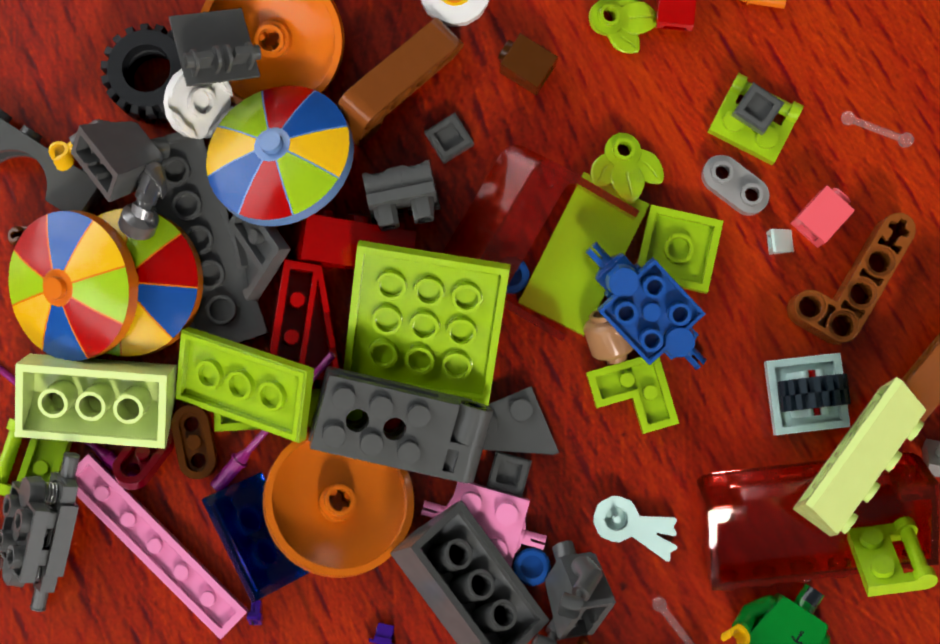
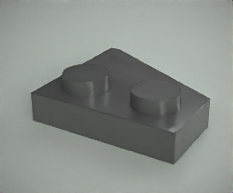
[483,387,559,455]

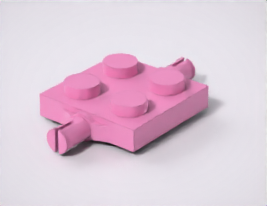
[421,482,547,567]

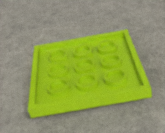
[343,240,511,406]

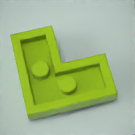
[586,357,679,434]

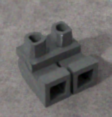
[362,160,441,231]

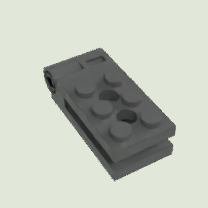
[308,366,494,483]

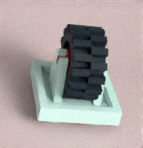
[764,353,851,436]

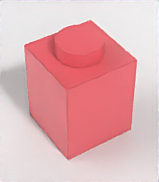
[790,185,855,248]

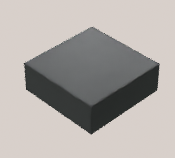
[731,82,784,135]
[424,113,474,164]
[486,451,532,497]

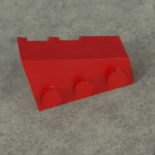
[287,209,416,271]
[269,259,339,381]

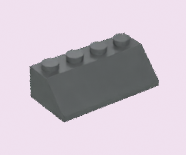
[390,500,550,644]

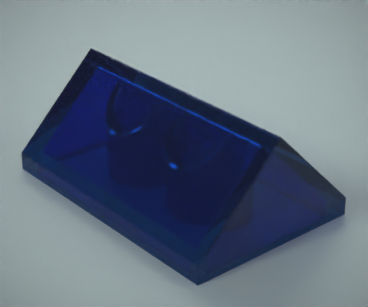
[201,472,310,603]

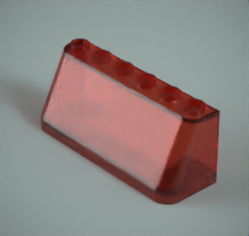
[697,451,940,591]

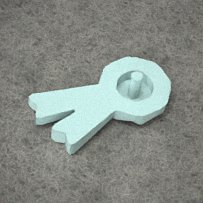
[593,495,678,562]

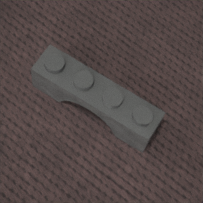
[0,109,104,214]

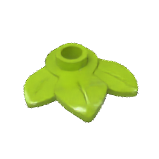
[589,0,656,54]
[590,133,664,205]

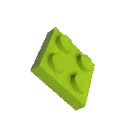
[637,204,723,294]

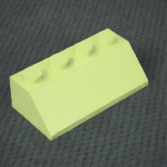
[15,353,177,449]
[793,377,926,537]

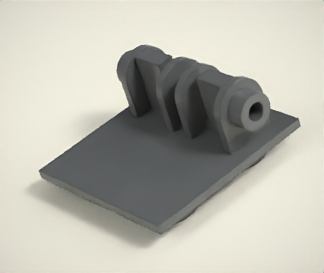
[169,8,261,87]

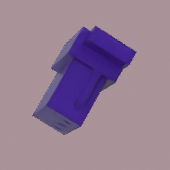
[247,600,263,626]
[369,623,394,644]

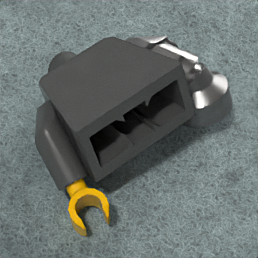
[48,119,170,240]

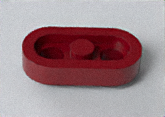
[112,428,174,490]

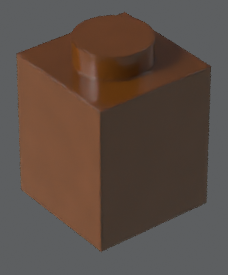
[498,33,558,96]

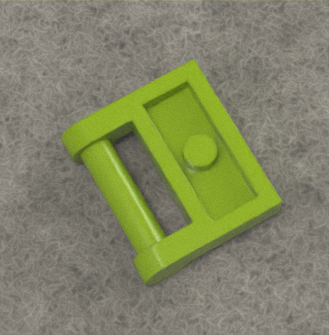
[707,72,804,165]
[0,418,73,496]
[847,516,938,597]

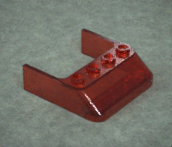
[443,145,639,341]

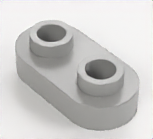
[701,155,770,216]

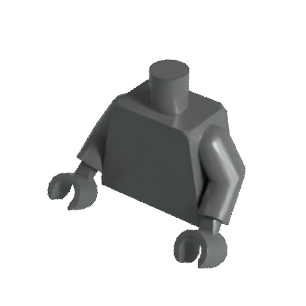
[531,541,616,644]

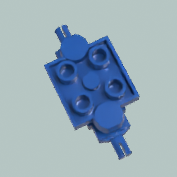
[585,242,707,370]

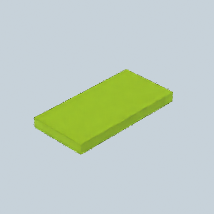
[518,172,650,336]
[175,327,315,443]

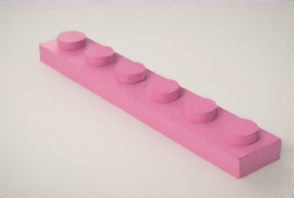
[75,454,249,640]

